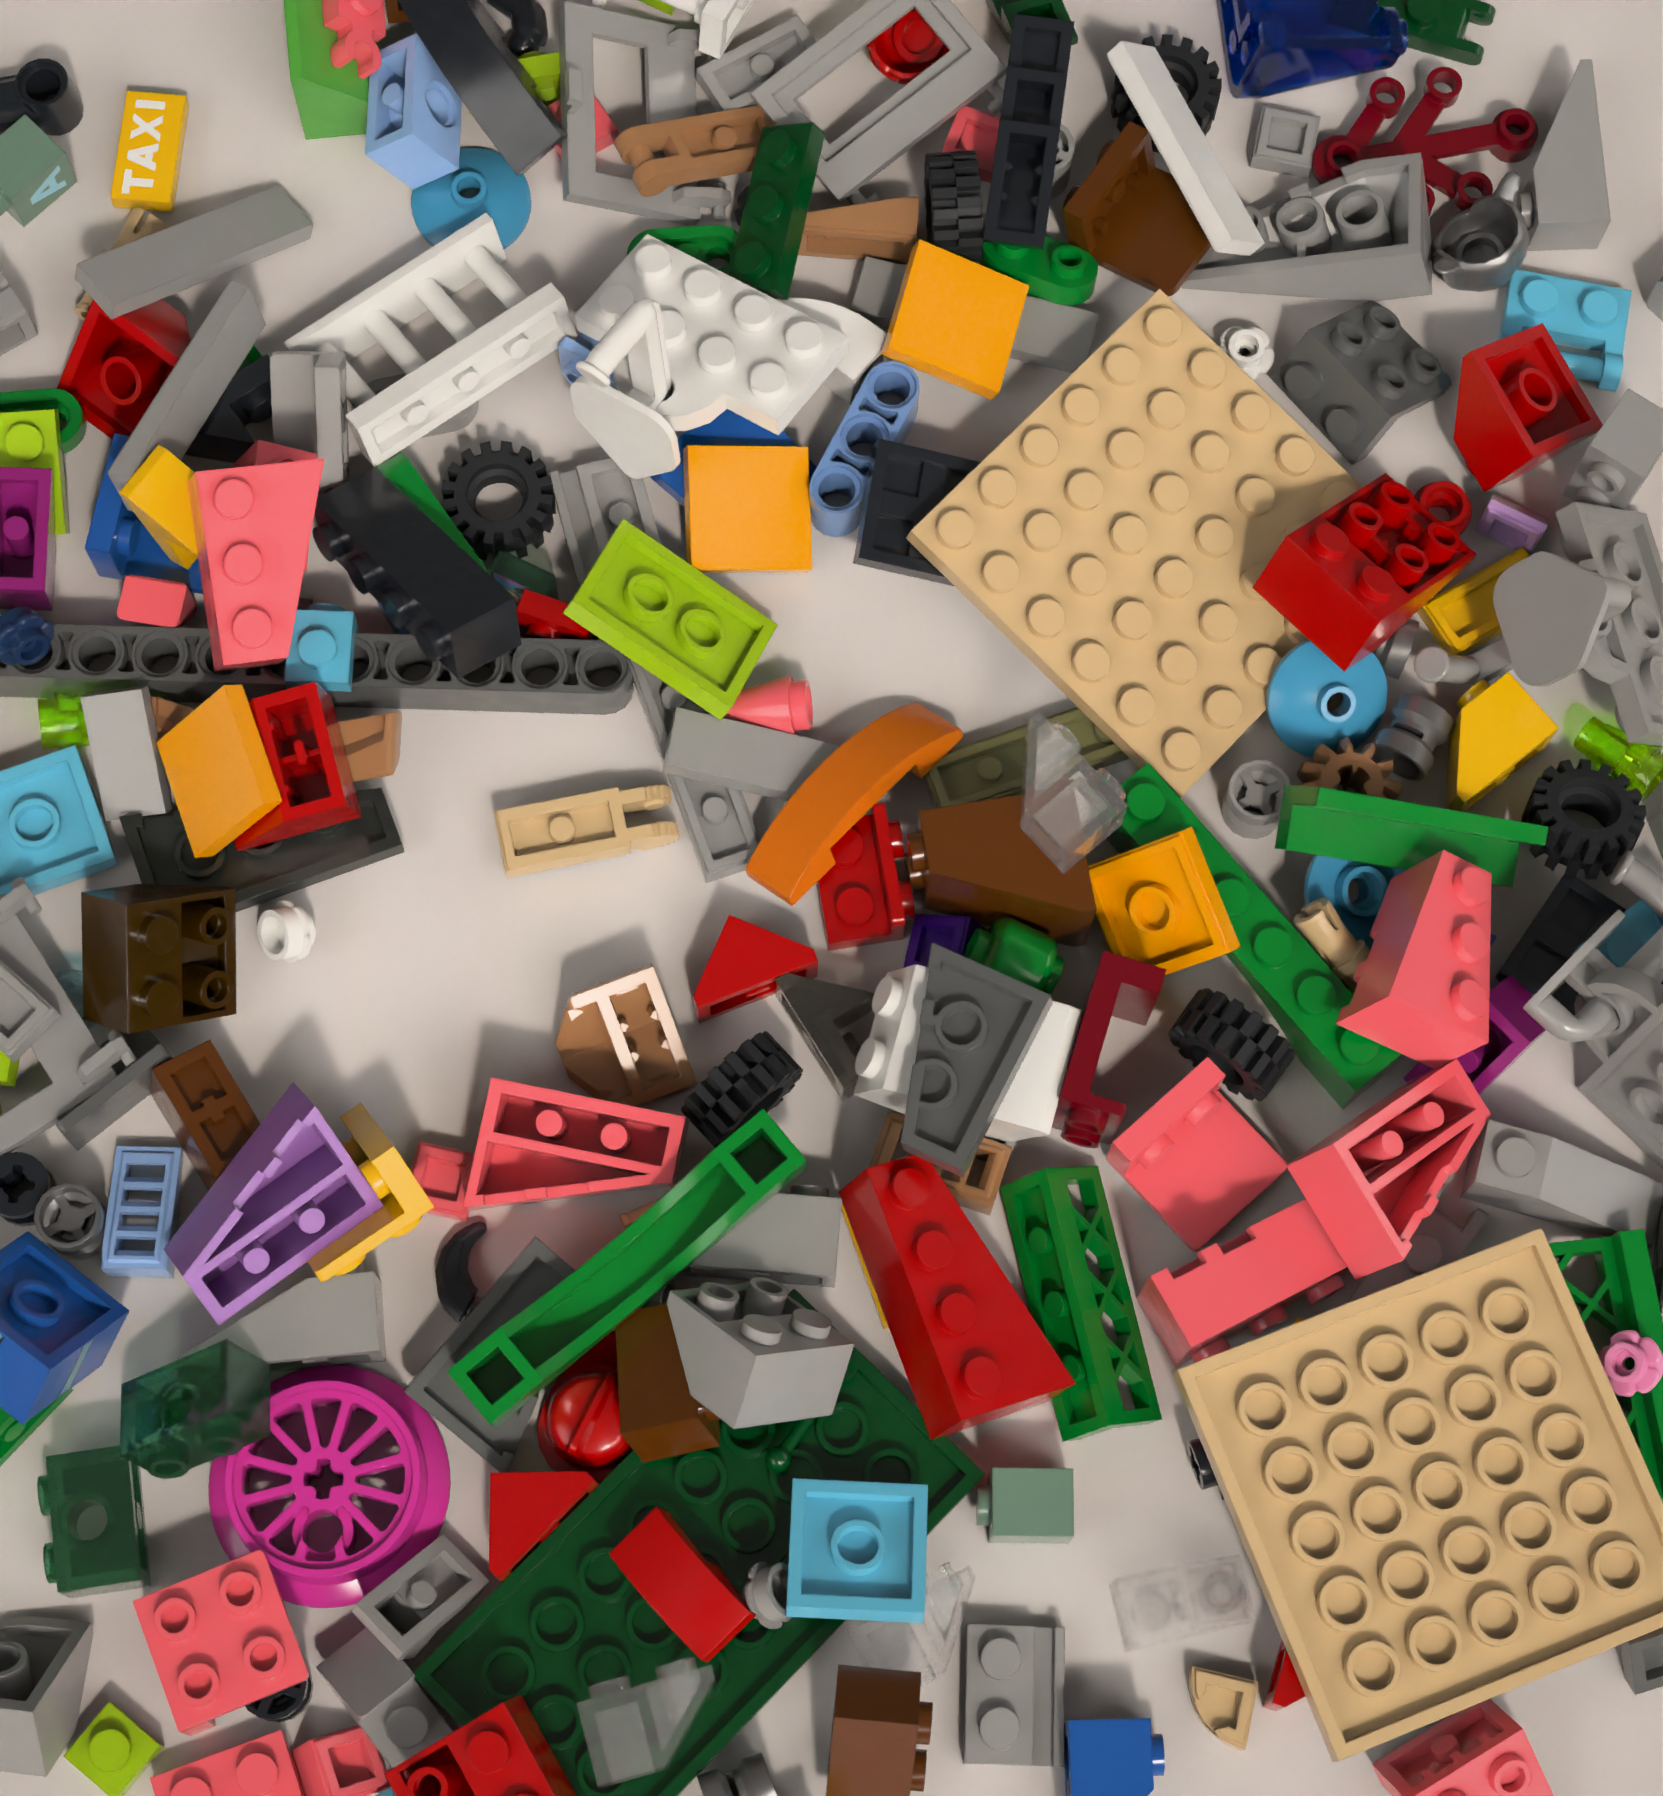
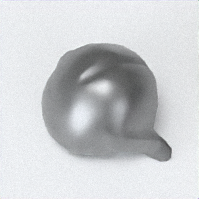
[1432,171,1529,292]

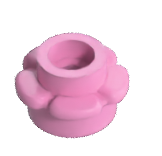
[1599,1330,1663,1397]

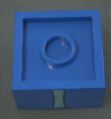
[0,1231,130,1425]

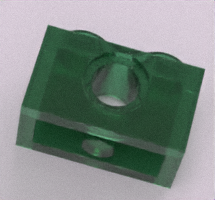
[120,1339,270,1480]
[37,1444,151,1598]

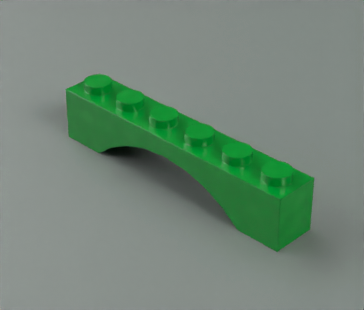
[1093,763,1402,1109]
[446,1109,807,1427]

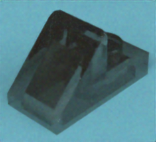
[775,973,874,1102]

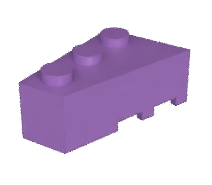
[163,1082,384,1326]

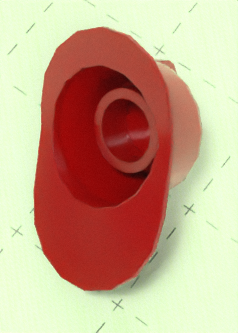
[537,1331,633,1483]

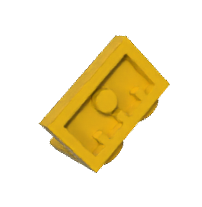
[307,1103,434,1282]

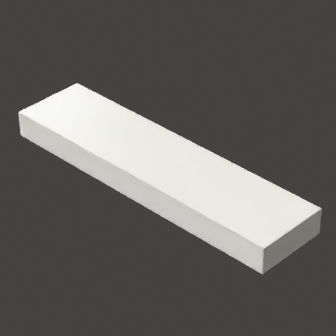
[1107,41,1265,256]

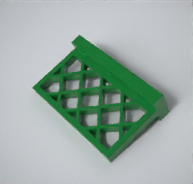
[1549,1229,1663,1502]

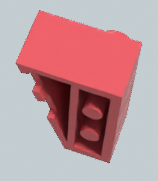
[187,458,325,672]
[1335,850,1492,1069]
[1286,1058,1491,1280]
[463,1077,690,1210]
[1137,1199,1349,1367]

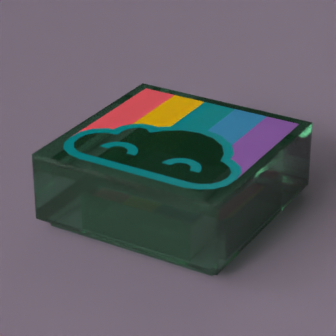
[490,551,559,604]

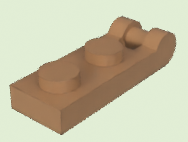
[614,105,774,197]

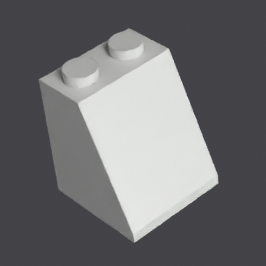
[853,964,1082,1143]

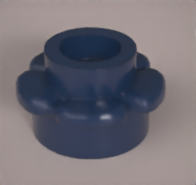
[0,606,54,665]

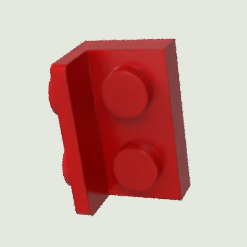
[817,803,915,951]

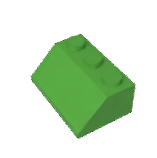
[284,0,381,140]

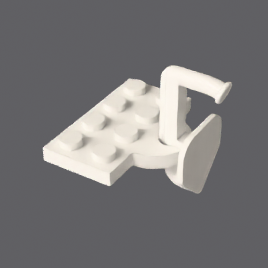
[570,234,849,479]

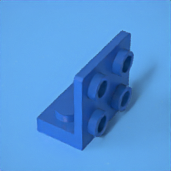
[85,433,203,594]

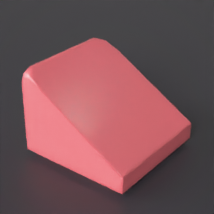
[117,574,197,628]
[292,1725,391,1796]

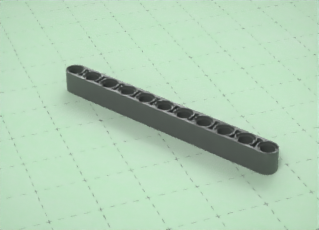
[0,624,634,715]

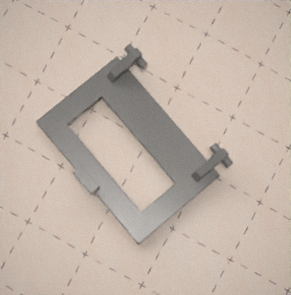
[559,0,731,226]
[750,0,1007,205]
[0,877,137,1157]

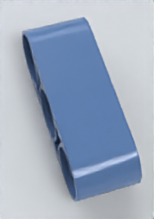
[809,361,920,537]

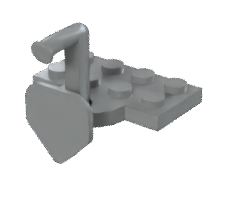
[1414,501,1663,746]
[1523,850,1663,1169]

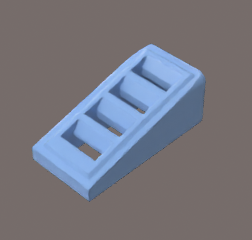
[101,1146,184,1278]

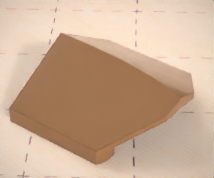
[555,963,697,1107]

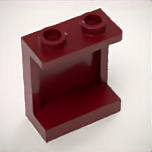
[1052,950,1167,1148]

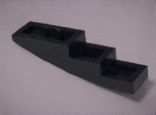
[397,0,568,175]
[983,14,1075,250]

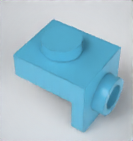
[284,603,360,692]

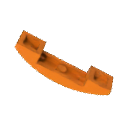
[745,702,963,906]

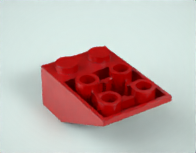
[1252,473,1477,672]

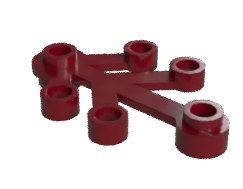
[1312,67,1539,216]

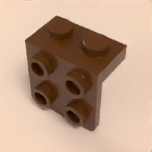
[1062,121,1212,296]

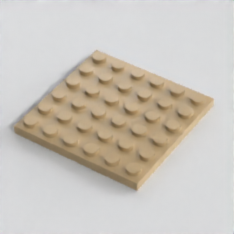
[906,289,1363,798]
[1173,1228,1663,1762]

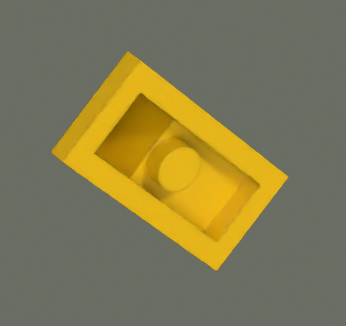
[119,445,198,570]

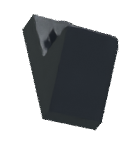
[185,354,272,463]

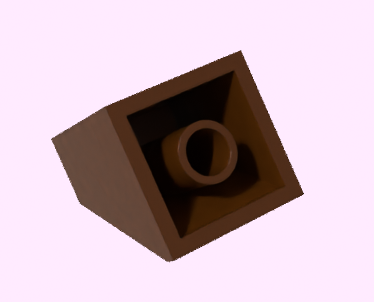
[904,786,1097,947]

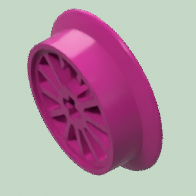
[208,1365,451,1608]

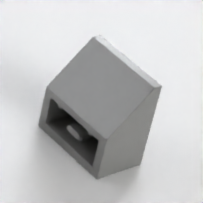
[667,1277,855,1429]

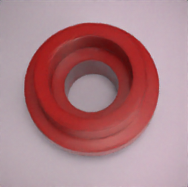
[1414,481,1472,536]

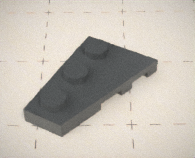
[901,942,1053,1178]
[404,1236,575,1472]

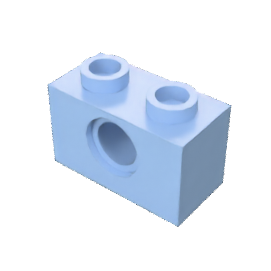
[365,33,462,189]

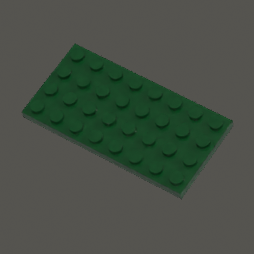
[413,1289,985,1796]

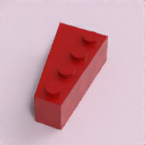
[839,1155,1076,1440]

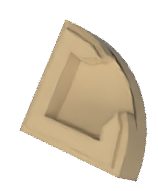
[1188,1666,1259,1751]

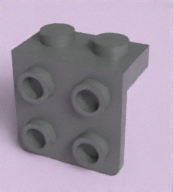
[1271,301,1452,465]

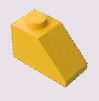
[1445,672,1559,812]

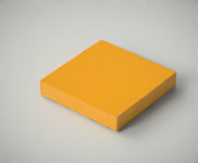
[881,239,1029,400]
[683,445,812,573]
[156,684,282,858]
[1088,826,1241,975]

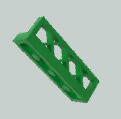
[1275,785,1548,887]
[1000,1166,1162,1442]

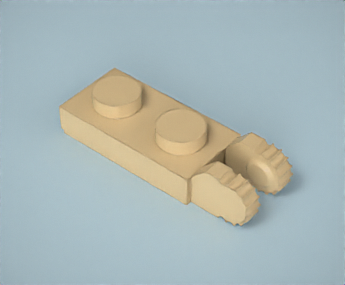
[494,784,680,878]

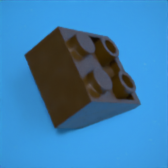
[81,884,236,1034]

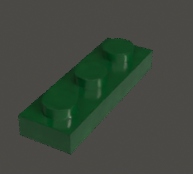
[729,122,825,300]

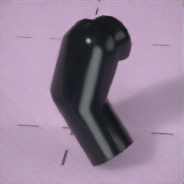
[487,0,548,57]

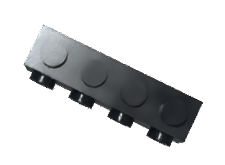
[312,468,522,679]

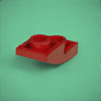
[609,1507,756,1663]

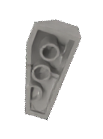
[1181,152,1432,301]
[0,1616,93,1777]

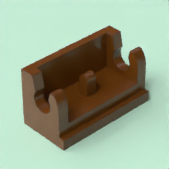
[150,1040,260,1191]

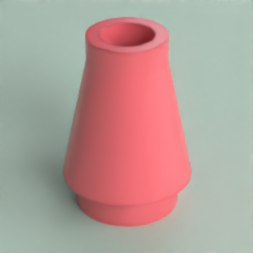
[723,675,813,735]

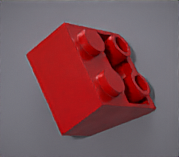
[234,681,362,851]
[384,1695,577,1796]

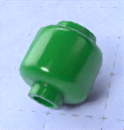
[964,916,1064,995]

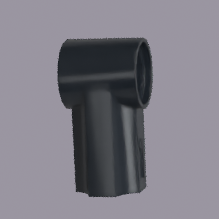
[0,59,84,136]

